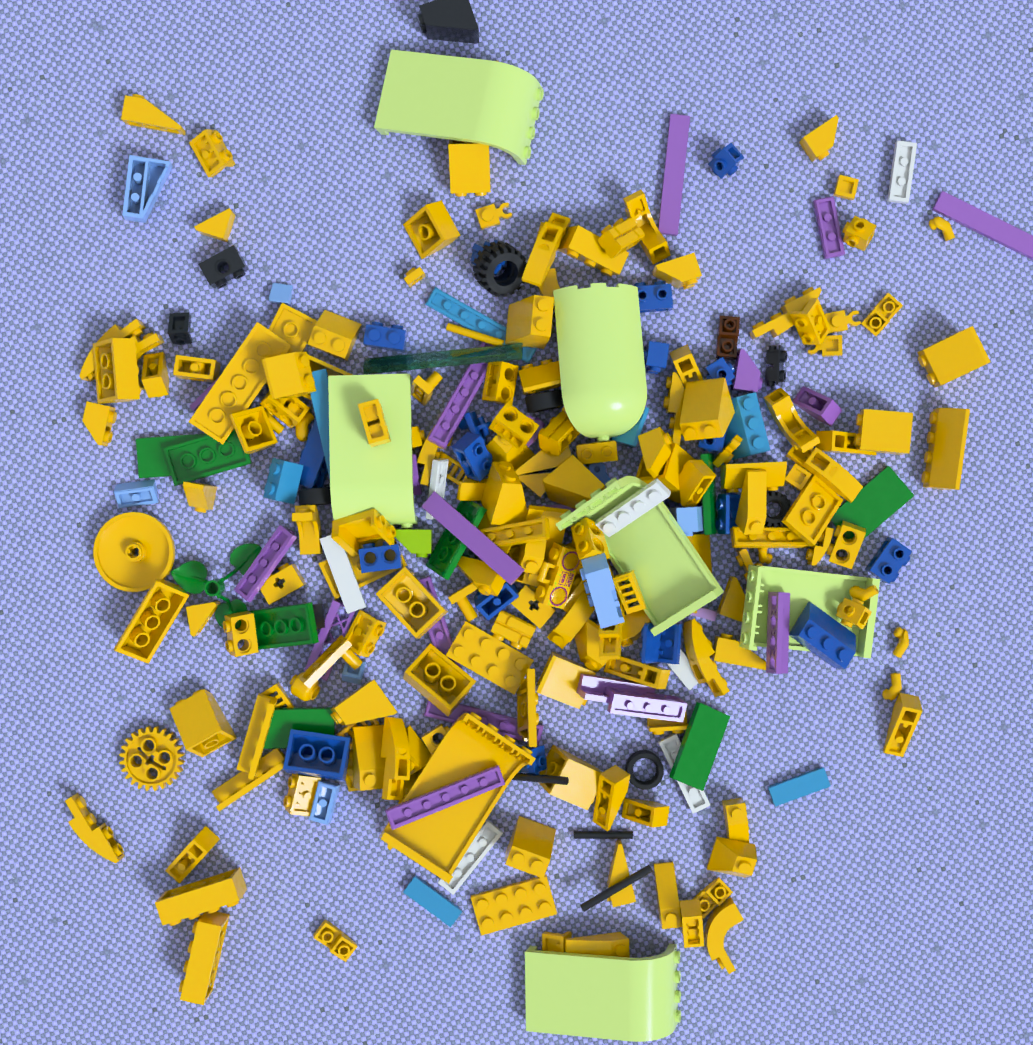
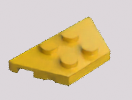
[517,669,539,747]

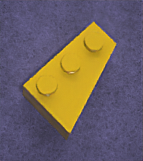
[557,225,629,277]

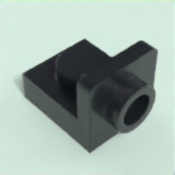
[168,312,192,345]

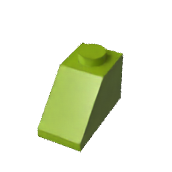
[395,529,433,557]

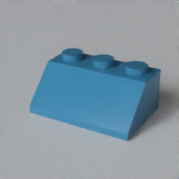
[725,392,771,460]

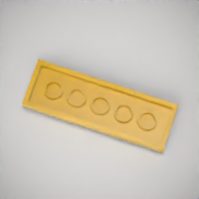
[189,322,291,444]

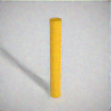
[446,323,504,348]

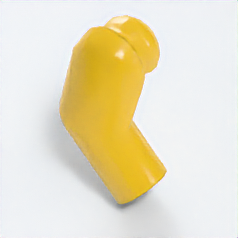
[758,548,773,564]
[849,584,879,601]
[892,627,909,658]
[882,673,902,701]

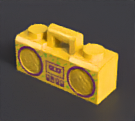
[534,542,580,609]

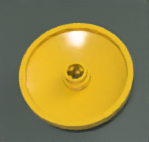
[93,512,175,592]

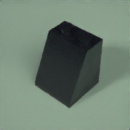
[417,0,480,44]

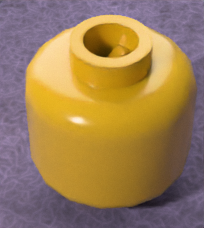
[290,672,320,702]

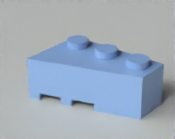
[122,155,173,223]
[669,506,704,536]
[579,553,624,629]

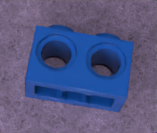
[358,540,403,573]

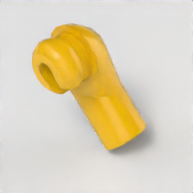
[929,216,955,241]
[265,409,285,434]
[295,412,315,442]

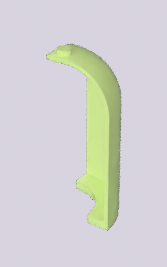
[553,283,647,442]

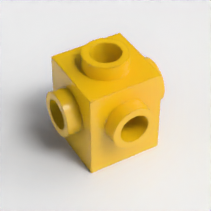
[842,216,877,251]
[836,598,872,629]

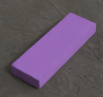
[813,196,845,260]

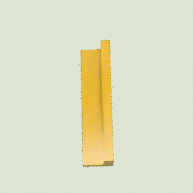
[236,693,278,780]
[212,748,285,811]

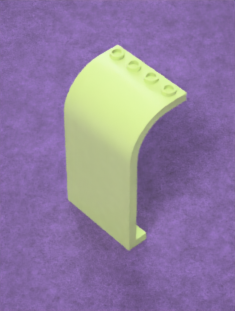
[374,50,544,165]
[328,374,418,529]
[556,476,724,637]
[739,565,880,658]
[525,943,681,1042]

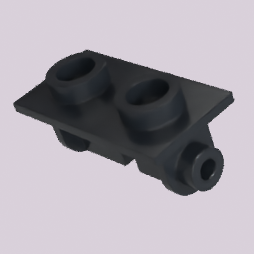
[765,345,787,387]

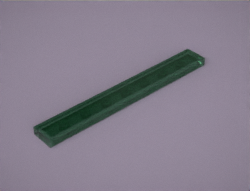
[363,343,523,374]

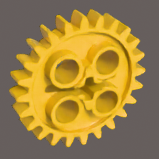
[119,726,185,791]

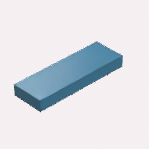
[767,766,831,807]
[403,875,462,928]

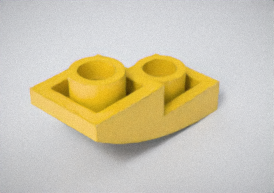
[861,292,903,336]
[457,478,488,501]
[805,527,834,566]
[693,877,733,919]
[313,919,358,962]

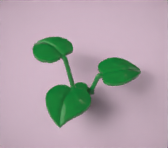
[171,543,262,629]

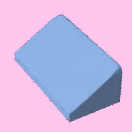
[114,479,159,508]
[309,781,340,825]

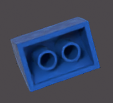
[789,602,856,669]
[283,729,350,781]

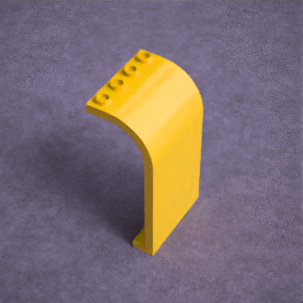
[379,712,536,884]

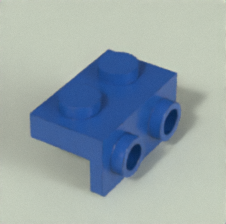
[716,494,741,534]

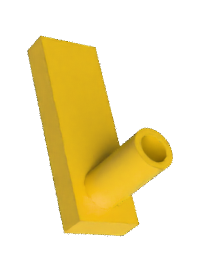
[411,371,443,406]
[448,582,478,622]
[299,635,362,688]

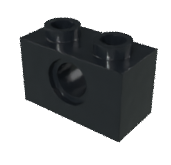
[199,245,249,289]

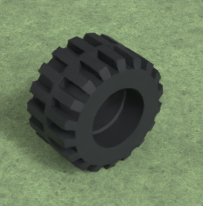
[473,241,527,297]

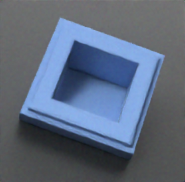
[269,283,293,305]
[342,661,366,685]

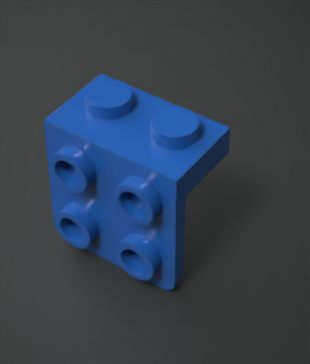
[640,622,682,664]

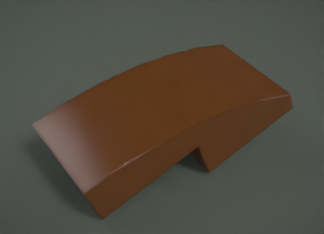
[716,316,740,360]

